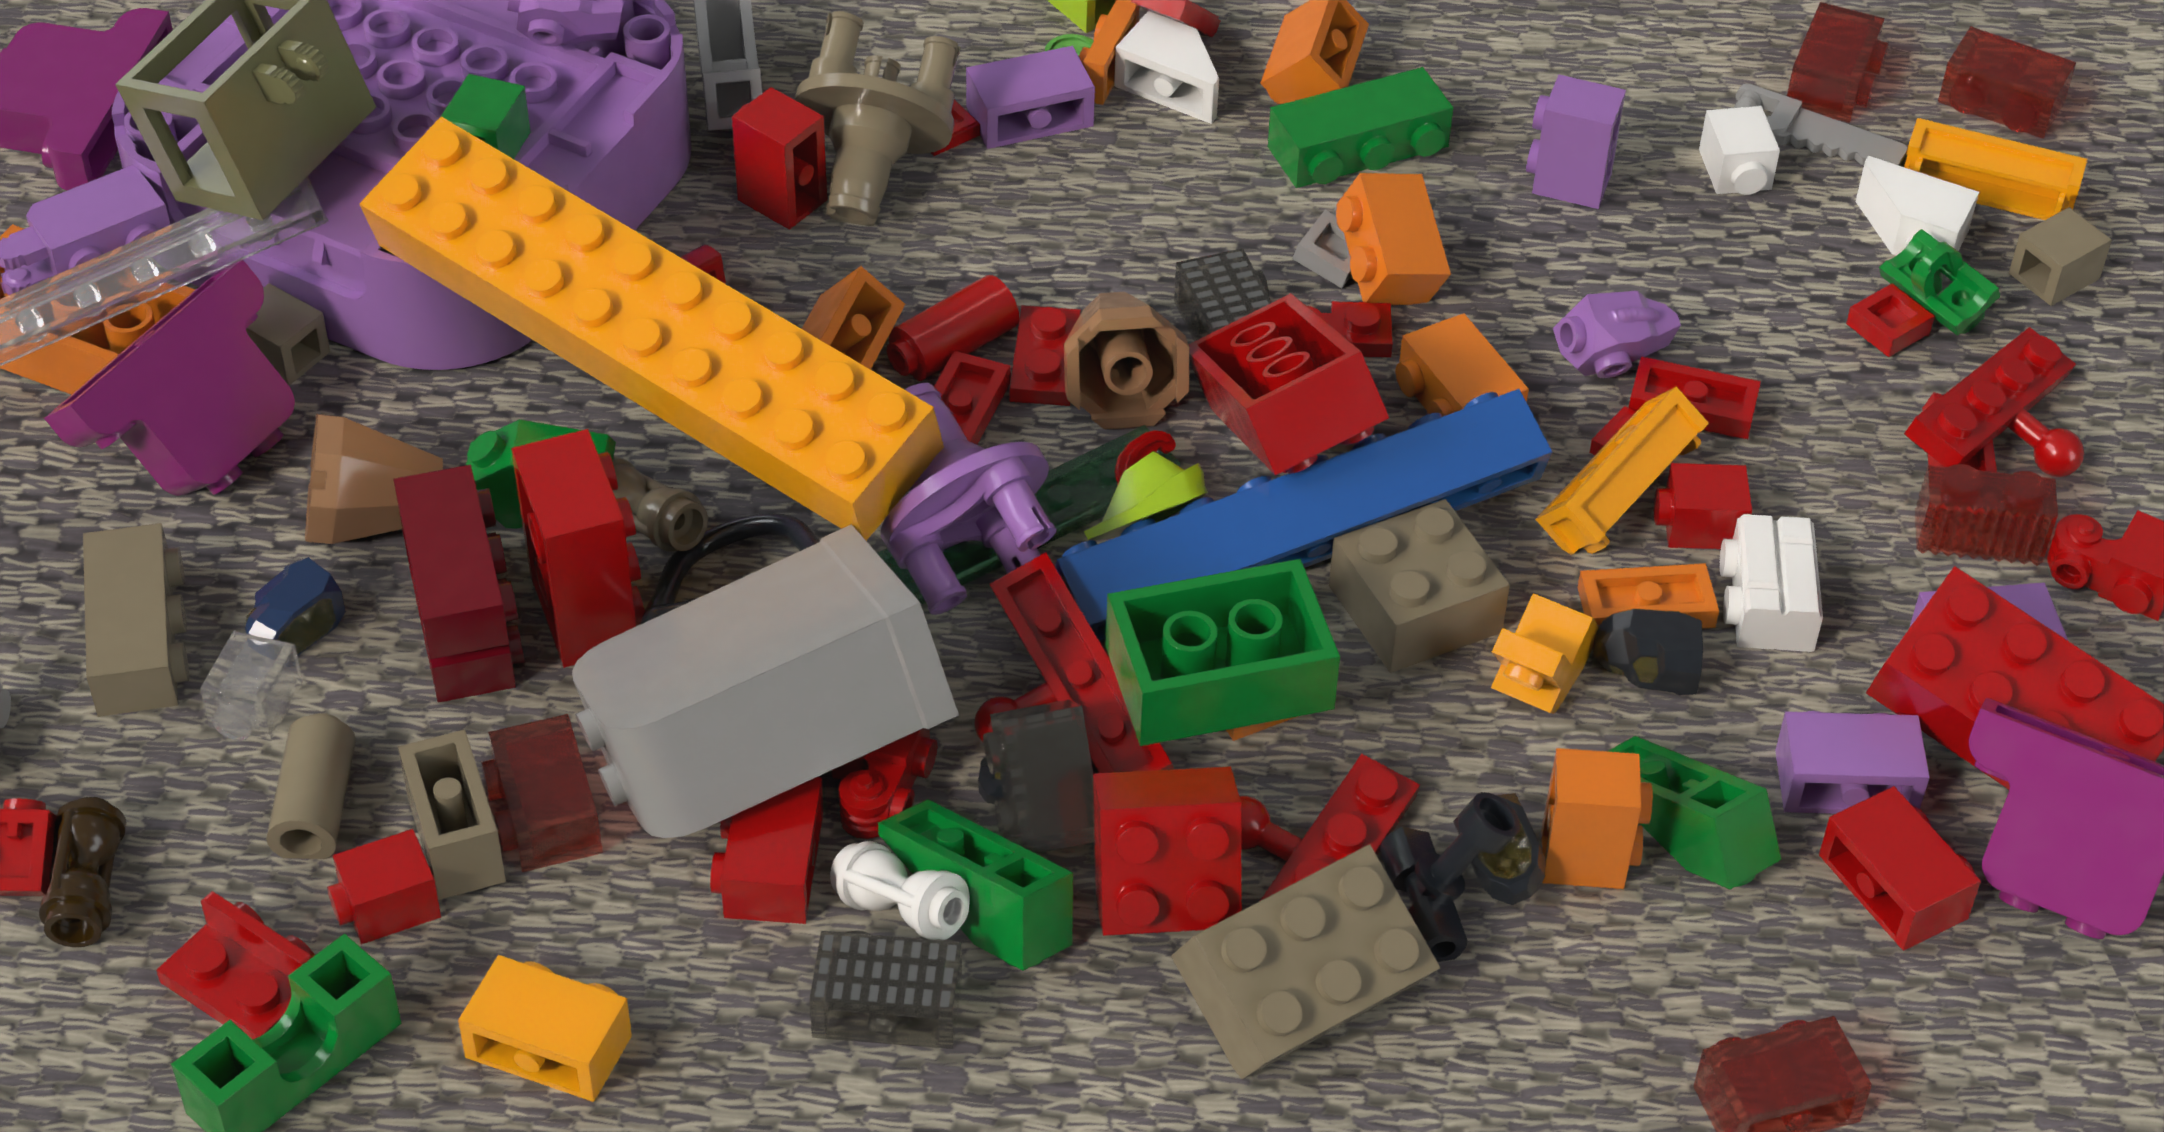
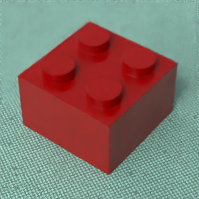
[1093,766,1242,936]

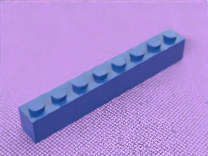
[1056,389,1552,643]

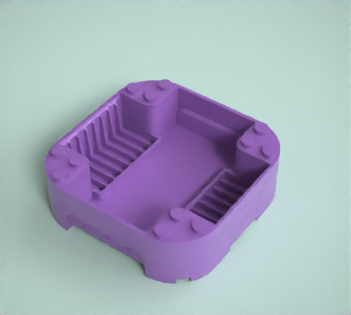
[112,0,692,370]

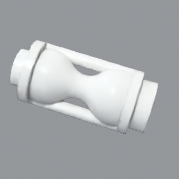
[830,841,970,941]

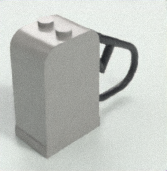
[572,513,959,838]

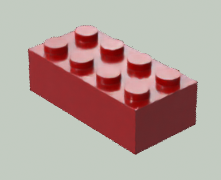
[1188,293,1390,476]
[1866,566,2164,790]

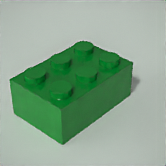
[1106,559,1340,746]

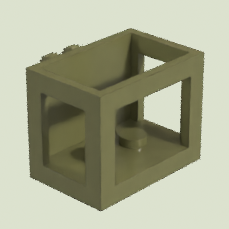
[115,0,376,220]

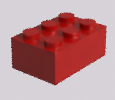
[511,429,645,668]

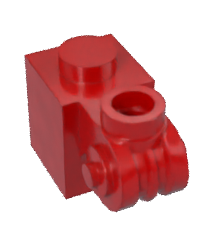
[2047,510,2164,621]
[832,728,938,839]

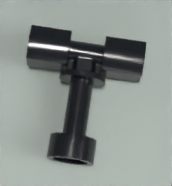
[1380,792,1520,962]

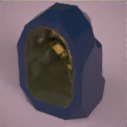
[245,557,346,665]

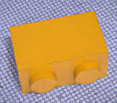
[458,955,632,1102]

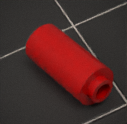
[887,275,1019,381]

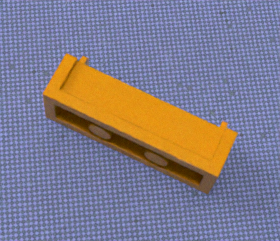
[1904,118,2088,220]
[1535,386,1709,555]

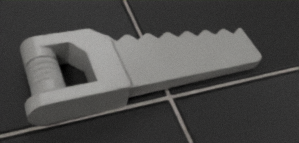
[1734,84,1908,166]

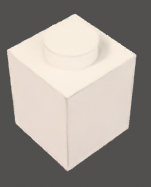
[1699,106,1780,195]

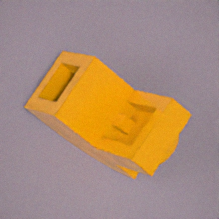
[1491,593,1599,714]

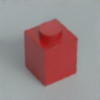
[1654,463,1752,549]
[327,829,441,945]

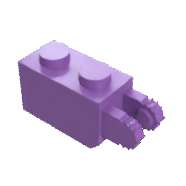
[0,165,176,299]

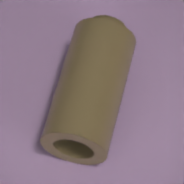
[266,713,356,859]

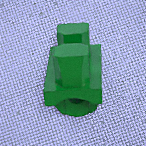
[1879,229,2000,336]

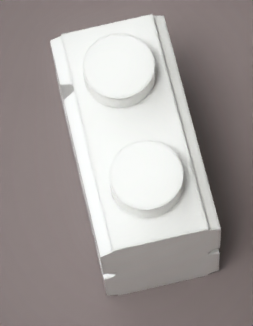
[1720,514,1823,652]

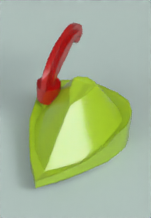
[1084,430,1208,540]

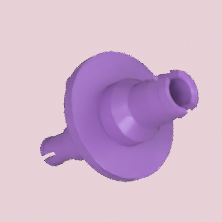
[880,383,1056,615]

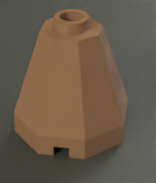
[1064,292,1189,429]
[305,414,443,544]

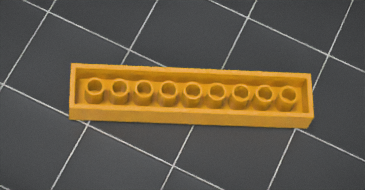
[359,117,944,541]

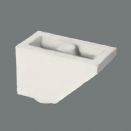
[1114,11,1219,124]
[1855,156,1979,256]

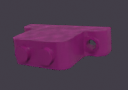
[0,8,173,190]
[44,259,295,496]
[1969,697,2164,939]

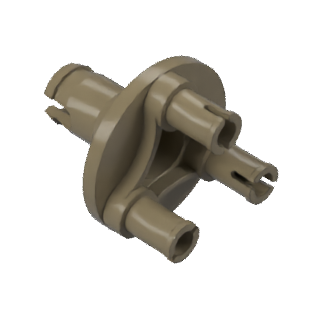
[795,11,961,226]

